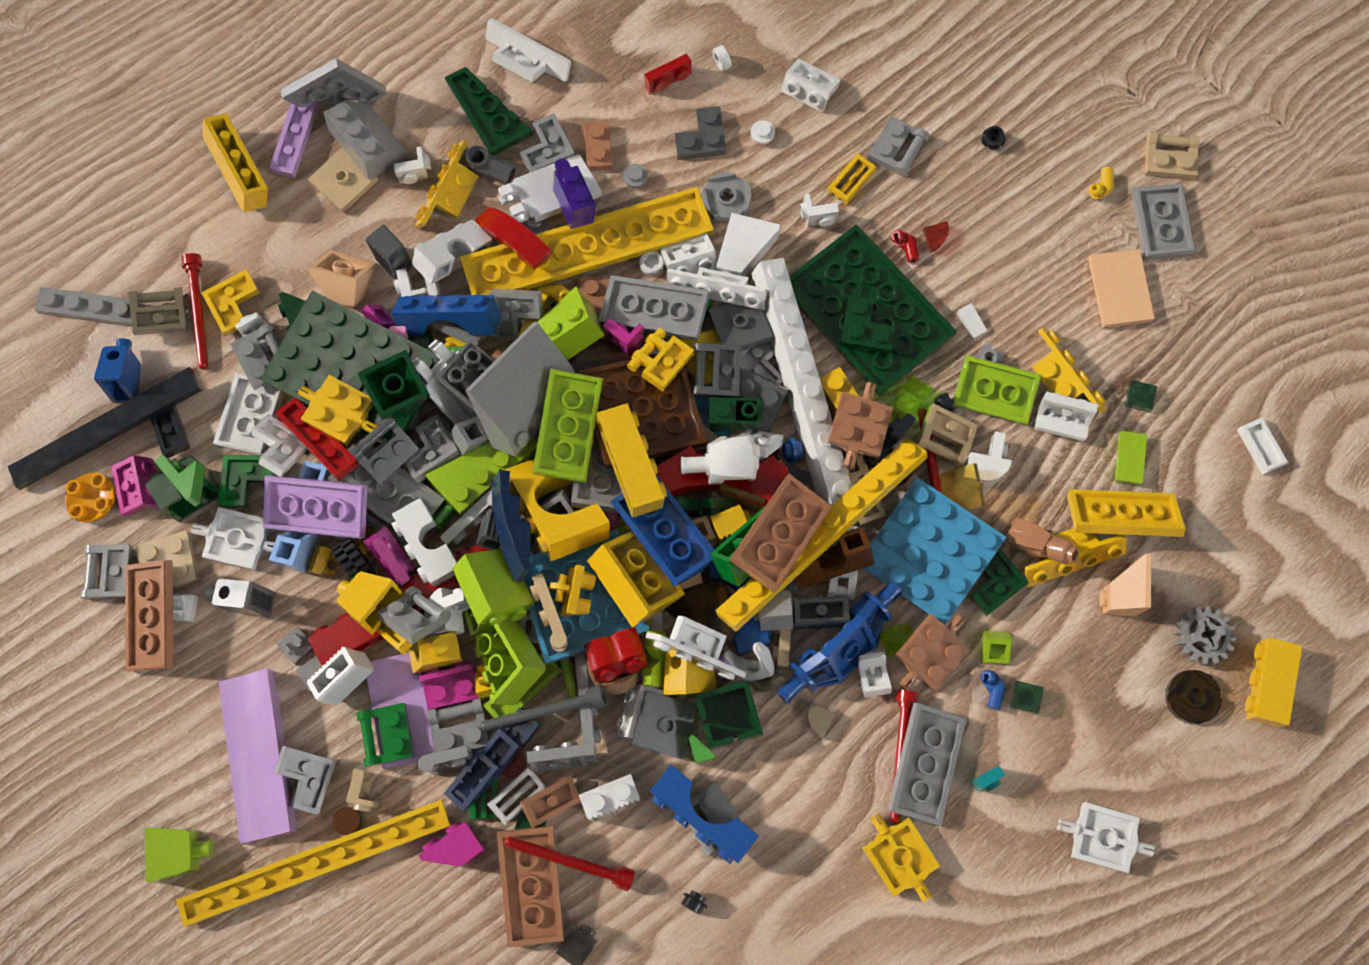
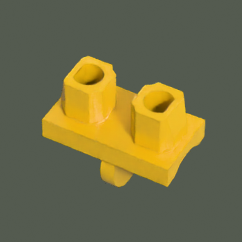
[548,565,596,618]

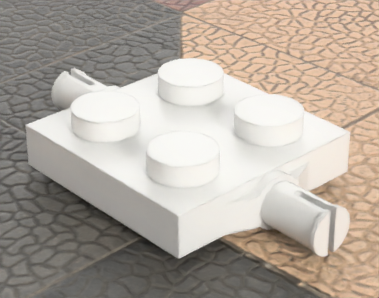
[191,507,275,571]
[1057,802,1155,873]

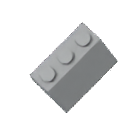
[324,100,410,180]

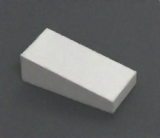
[957,303,987,339]

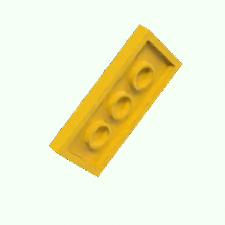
[1067,489,1186,537]

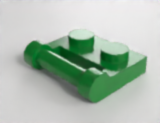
[356,703,414,767]

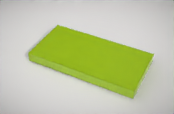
[532,369,603,483]

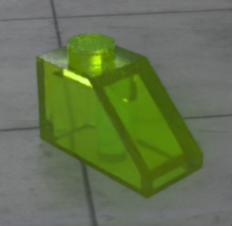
[889,375,934,422]

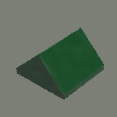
[357,350,430,420]

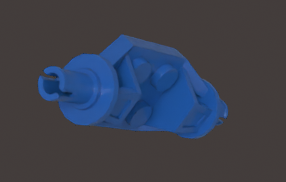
[776,581,903,704]

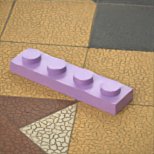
[269,102,320,178]

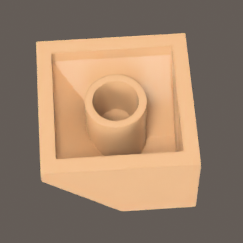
[308,250,376,308]
[1099,554,1151,617]

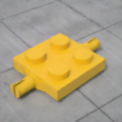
[298,375,378,446]
[862,812,940,902]

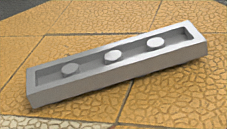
[34,287,141,326]

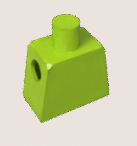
[145,827,214,882]

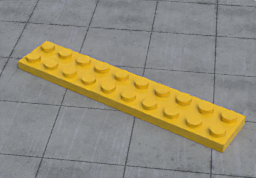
[459,187,714,295]

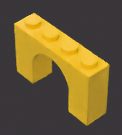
[505,458,610,561]

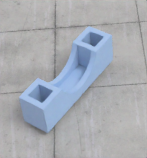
[269,461,331,573]

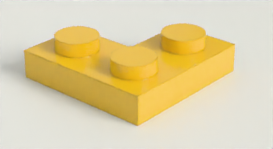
[202,269,260,337]

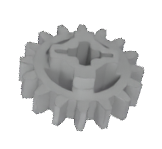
[1174,606,1237,666]

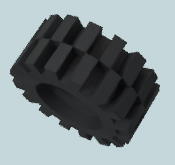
[331,537,377,580]

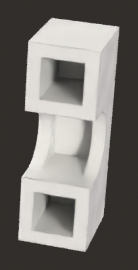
[411,219,492,284]
[392,498,457,587]

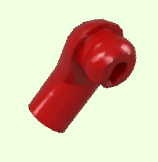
[891,229,919,263]

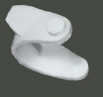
[722,642,775,682]

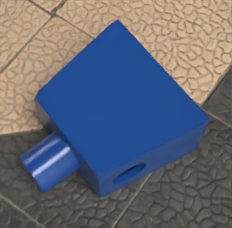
[94,338,141,403]

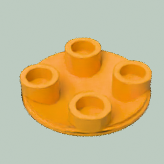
[65,473,116,523]

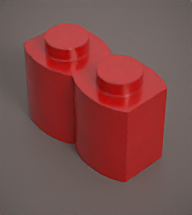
[584,628,648,682]

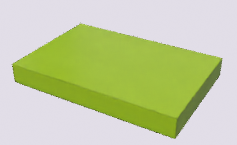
[952,355,1042,425]

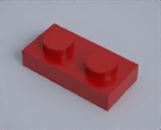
[644,53,692,94]

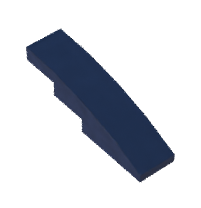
[491,469,530,582]
[444,707,542,812]

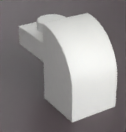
[962,432,1012,487]
[424,588,470,637]

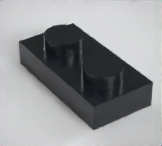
[150,405,191,458]

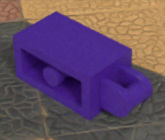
[553,159,596,229]

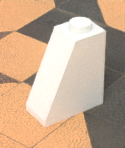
[716,213,780,276]

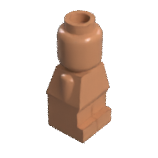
[1005,518,1080,564]

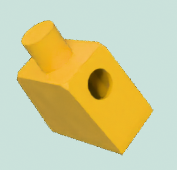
[337,572,404,635]
[408,632,463,674]
[664,650,717,695]

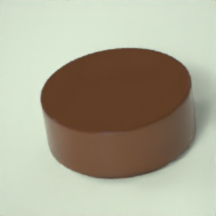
[332,807,362,835]

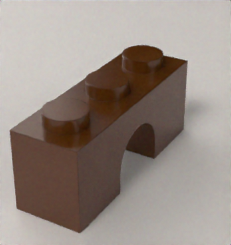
[794,526,875,590]

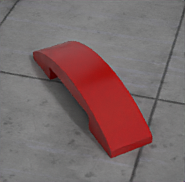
[474,207,553,270]

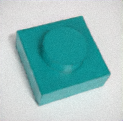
[971,765,1005,792]

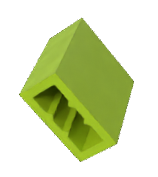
[452,549,535,625]

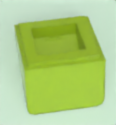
[982,631,1013,665]

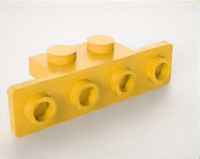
[415,140,479,229]
[1032,328,1107,413]
[1025,528,1127,587]

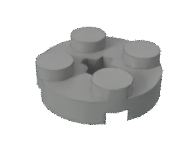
[702,172,751,222]

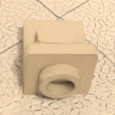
[346,769,379,812]

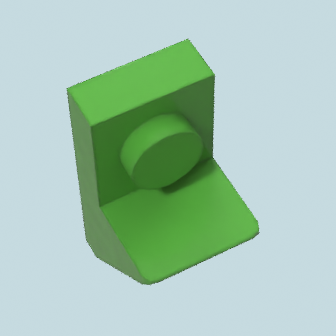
[154,454,205,507]

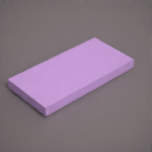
[263,475,367,539]
[367,652,435,769]

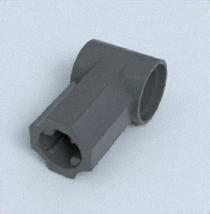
[466,145,516,185]

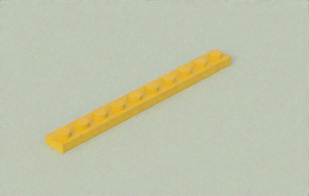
[716,438,928,632]
[176,799,451,927]

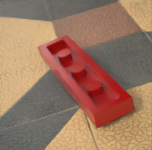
[275,398,359,482]

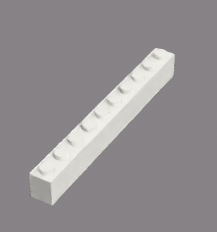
[751,258,852,505]

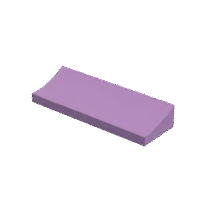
[219,668,298,844]

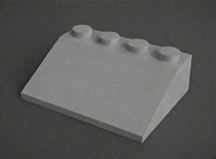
[465,322,575,457]

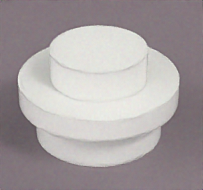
[751,120,775,145]

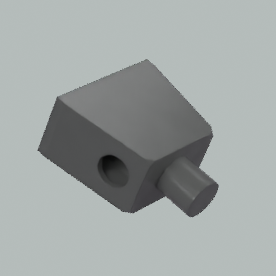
[205,579,276,618]

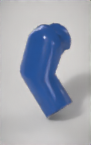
[980,670,1006,711]

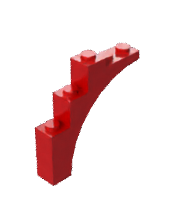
[656,446,789,506]

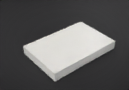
[213,373,284,455]

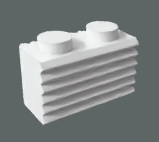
[307,647,374,706]
[579,774,641,821]

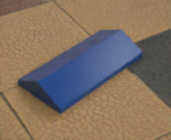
[610,474,714,587]

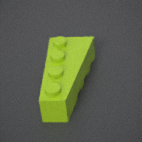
[425,438,538,517]

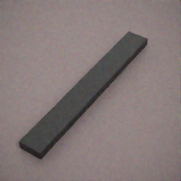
[7,367,203,490]

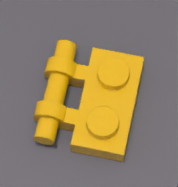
[627,328,694,392]

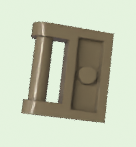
[129,287,187,335]

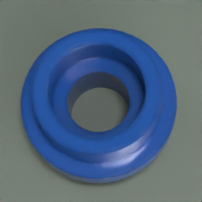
[782,437,803,463]

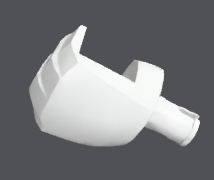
[681,434,760,484]

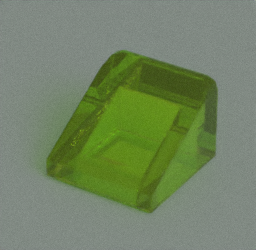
[880,622,913,657]

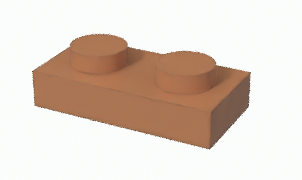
[585,121,612,171]
[520,776,581,827]

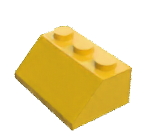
[587,531,685,628]

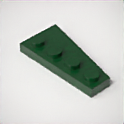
[444,66,534,156]

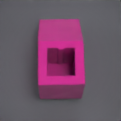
[419,821,487,867]

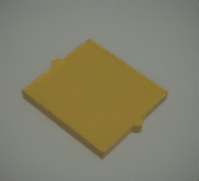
[939,463,985,511]

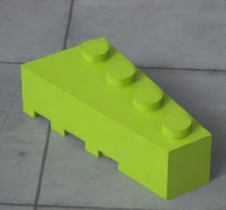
[537,286,605,360]
[464,608,546,705]

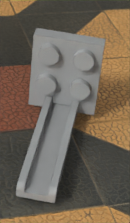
[527,652,601,773]

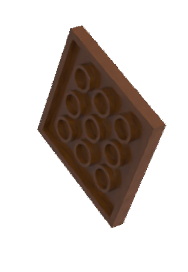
[578,354,708,469]

